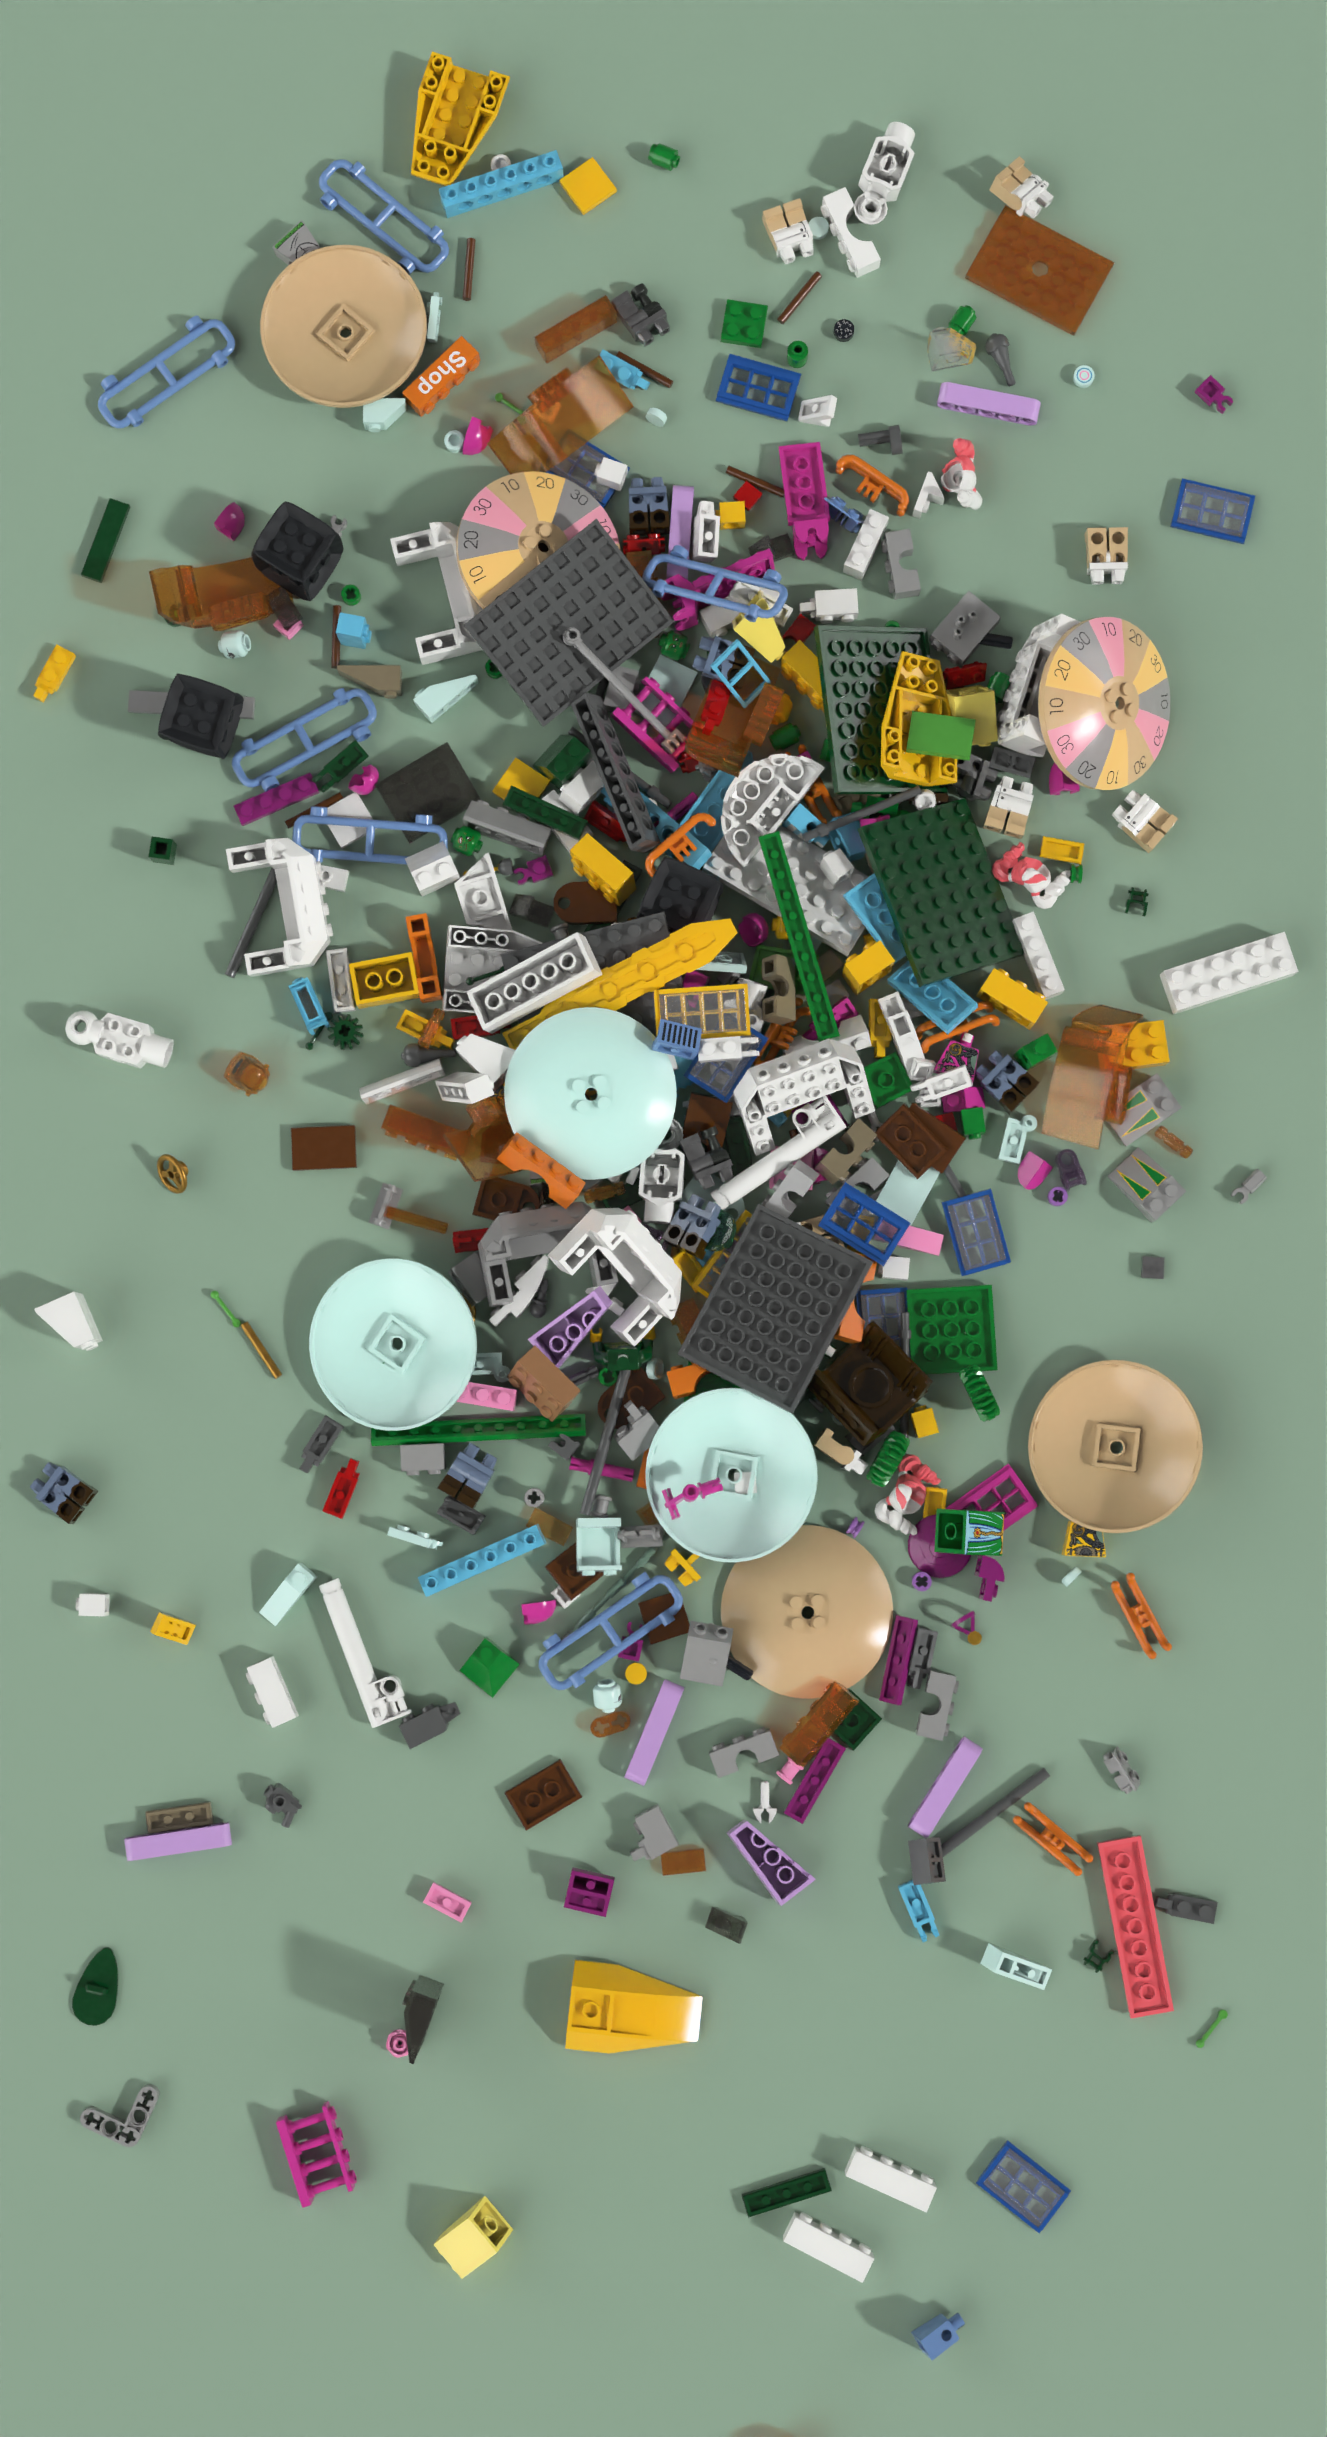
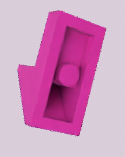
[941,1087,986,1114]

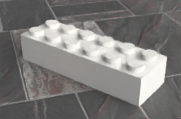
[467,932,602,1034]
[1160,932,1299,1015]

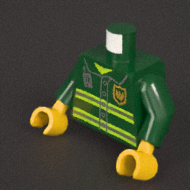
[590,1326,656,1371]

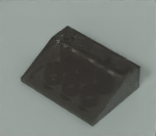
[375,742,481,844]
[402,1975,444,2064]

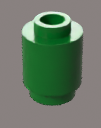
[648,143,680,171]
[947,305,977,337]
[787,341,808,368]
[987,672,1010,705]
[769,723,801,751]

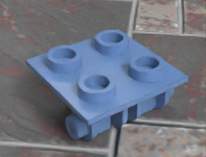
[824,496,864,534]

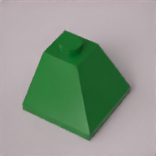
[459,1637,520,1698]

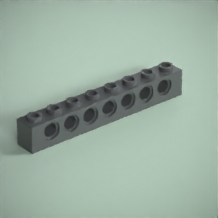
[571,692,661,853]

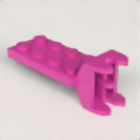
[778,442,830,561]
[661,548,775,631]

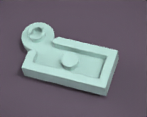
[426,292,443,343]
[998,1115,1037,1164]
[472,1352,511,1383]
[387,1524,443,1549]

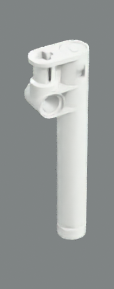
[710,1096,846,1211]
[319,1578,412,1728]

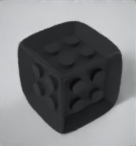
[251,501,344,601]
[158,673,244,759]
[637,857,723,934]

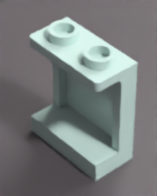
[576,1518,622,1576]

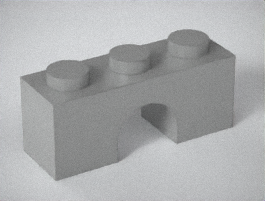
[881,529,921,600]
[825,1157,890,1221]
[761,1159,820,1218]
[915,1670,959,1741]
[709,1727,779,1778]

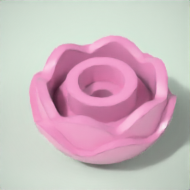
[386,2029,414,2058]

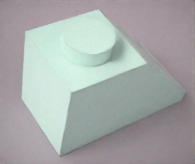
[363,398,407,432]

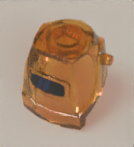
[224,1052,270,1097]

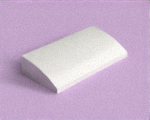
[359,1059,446,1105]

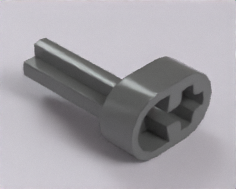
[858,425,903,455]

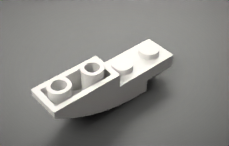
[878,991,925,1079]
[489,1255,549,1327]

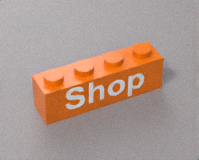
[402,336,480,417]

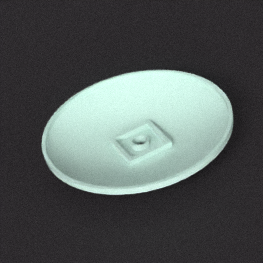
[504,1007,676,1180]
[309,1259,477,1431]
[645,1388,818,1562]

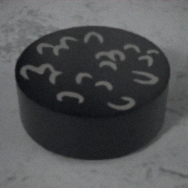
[833,319,854,342]

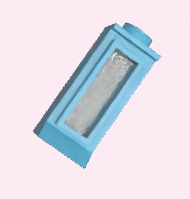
[288,977,331,1036]

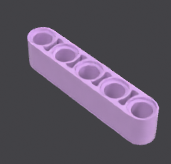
[937,382,1041,426]
[666,485,694,580]
[624,1679,685,1786]
[908,1736,983,1838]
[124,1822,232,1861]

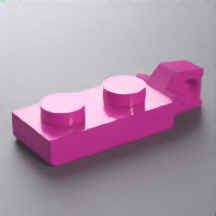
[802,996,859,1041]

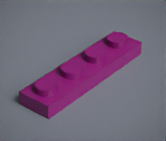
[234,773,319,826]
[879,1615,918,1705]
[784,1737,846,1824]

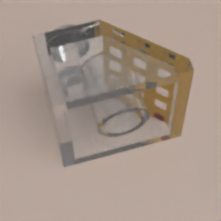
[927,327,976,371]

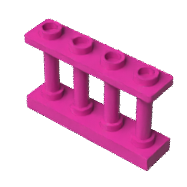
[610,676,707,773]
[276,2101,357,2208]

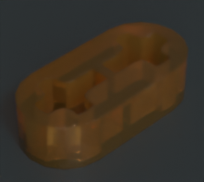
[590,1710,631,1738]

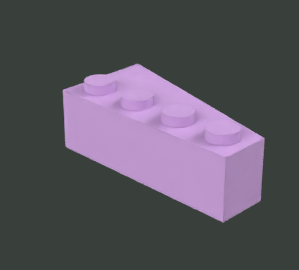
[528,1286,613,1368]
[727,1820,816,1906]

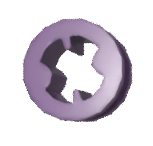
[1047,1187,1068,1207]
[846,1516,865,1538]
[912,1571,932,1591]

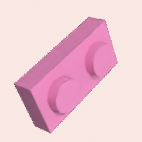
[423,1882,472,1923]

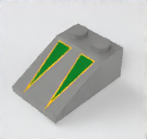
[1101,1073,1182,1147]
[1107,1147,1186,1223]

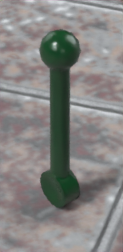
[466,966,505,986]
[305,1012,333,1050]

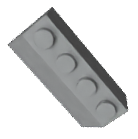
[463,800,551,856]

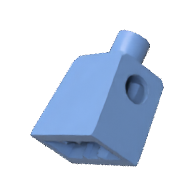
[911,2313,965,2360]

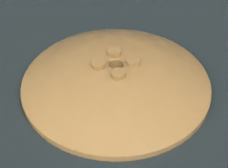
[260,245,427,408]
[1028,1360,1203,1533]
[721,1525,893,1699]

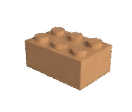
[507,1346,581,1422]

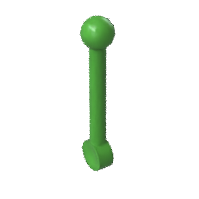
[495,393,532,421]
[210,1290,241,1327]
[1196,2009,1228,2048]

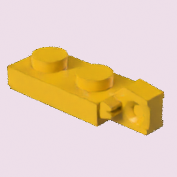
[33,644,76,703]
[869,999,891,1058]
[396,1009,455,1049]

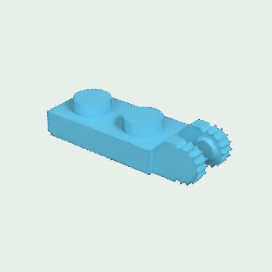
[898,1879,940,1942]

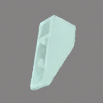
[413,674,479,724]
[259,1563,318,1626]
[980,1943,1052,1990]

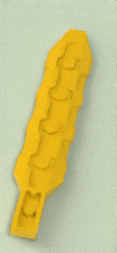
[502,918,738,1050]

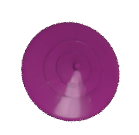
[908,1514,971,1578]

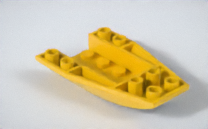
[411,51,510,186]
[881,651,957,786]
[565,1959,702,2054]

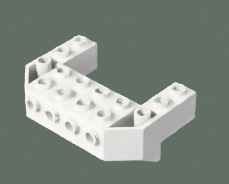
[390,522,483,665]
[997,614,1080,757]
[226,838,333,977]
[733,1039,875,1156]
[547,1208,682,1347]

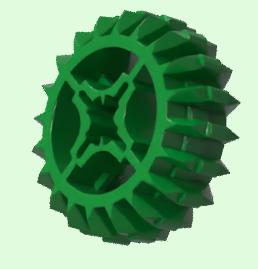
[959,1364,1000,1422]
[866,1431,910,1487]

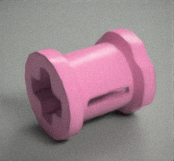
[776,1756,804,1785]

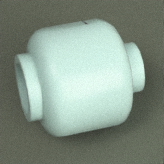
[218,630,251,659]
[593,1679,622,1713]

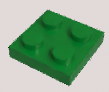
[721,299,768,348]
[864,1052,912,1109]

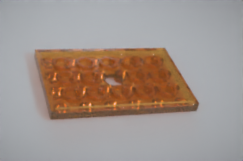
[965,205,1114,336]

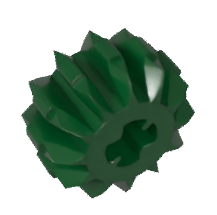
[328,1014,364,1050]

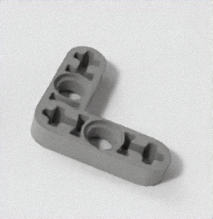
[80,2084,160,2147]

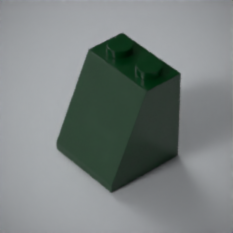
[533,735,591,792]

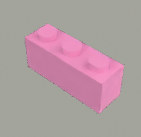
[456,1382,518,1412]

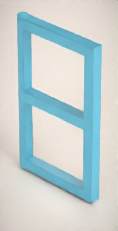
[710,639,771,708]

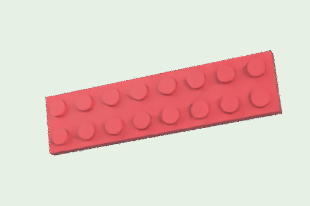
[1097,1835,1174,2019]

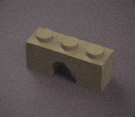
[762,954,796,1025]
[814,1118,877,1185]

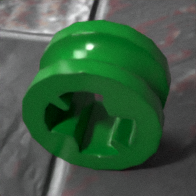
[341,584,361,606]
[485,659,502,679]
[1069,864,1083,884]
[598,1367,618,1387]

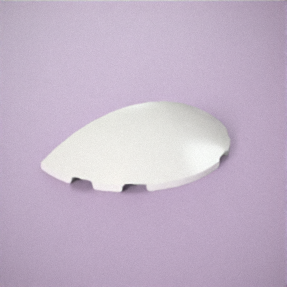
[721,754,825,868]

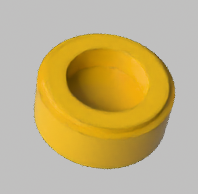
[625,1662,647,1685]

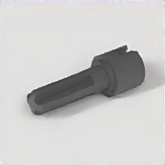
[695,760,722,782]

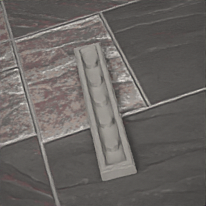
[128,690,255,720]

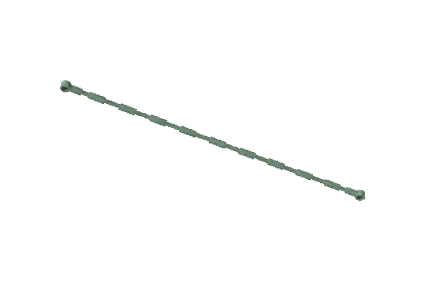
[554,1343,852,1657]

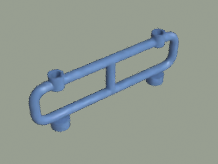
[319,159,449,275]
[98,316,235,429]
[642,545,788,622]
[232,688,377,792]
[292,806,448,864]
[539,1572,683,1690]

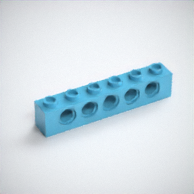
[439,150,564,218]
[601,787,712,869]
[418,1524,546,1597]

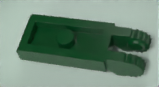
[312,740,369,793]

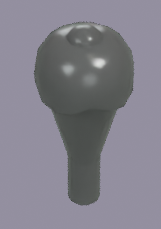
[985,333,1016,387]
[401,1043,457,1067]

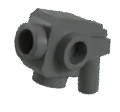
[264,1783,302,1828]

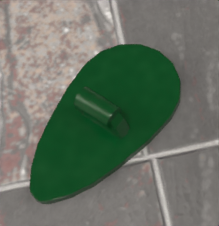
[72,1947,118,2026]

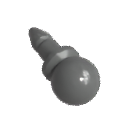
[530,1278,548,1318]

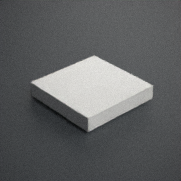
[327,792,377,849]

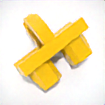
[664,1548,701,1587]

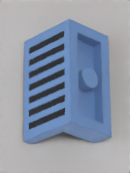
[652,1019,702,1060]

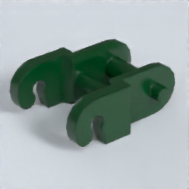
[1124,887,1149,916]
[1083,1939,1114,1973]

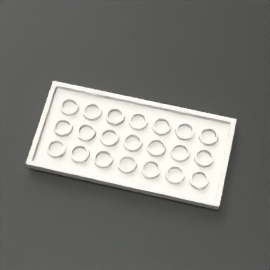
[702,825,868,957]

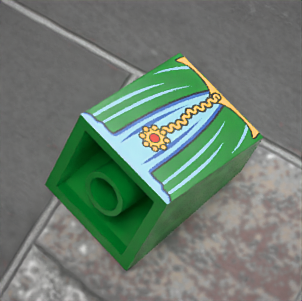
[934,1509,1004,1556]

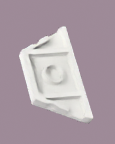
[454,853,512,930]

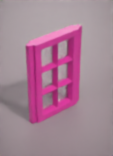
[946,1464,1038,1531]

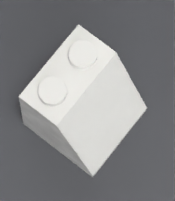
[405,841,460,897]
[455,1034,516,1091]
[34,1292,103,1351]

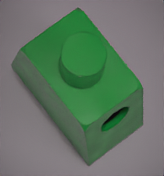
[1013,1033,1059,1071]

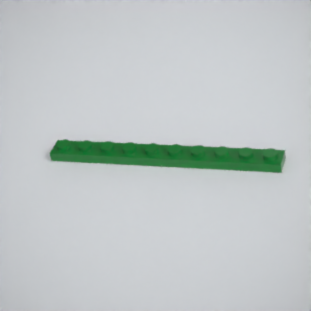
[758,831,840,1042]
[371,1414,586,1446]

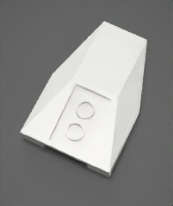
[442,925,542,1013]

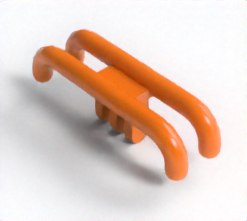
[835,455,909,517]
[784,744,842,824]
[645,813,716,877]
[753,997,810,1066]
[915,1001,1000,1053]
[1111,1573,1172,1659]
[1013,1802,1093,1876]

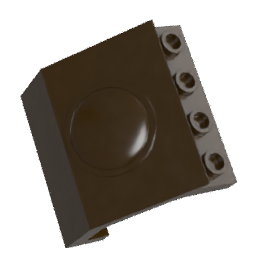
[807,1321,933,1446]

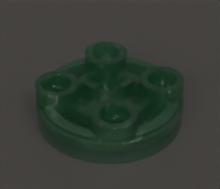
[705,1209,736,1251]

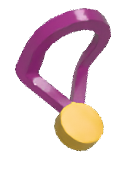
[951,1611,982,1645]

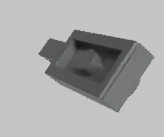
[299,1415,344,1473]
[907,1627,938,1689]
[1155,1893,1218,1924]

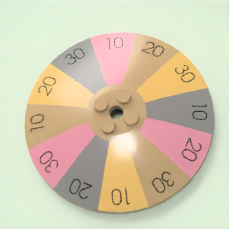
[456,472,620,609]
[1038,617,1170,790]

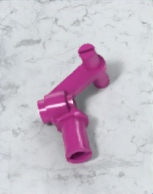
[662,1477,723,1520]

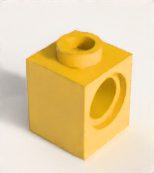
[715,501,746,530]
[910,1405,939,1439]

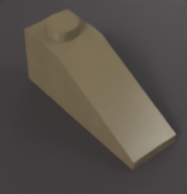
[337,665,402,699]

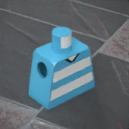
[781,803,830,848]

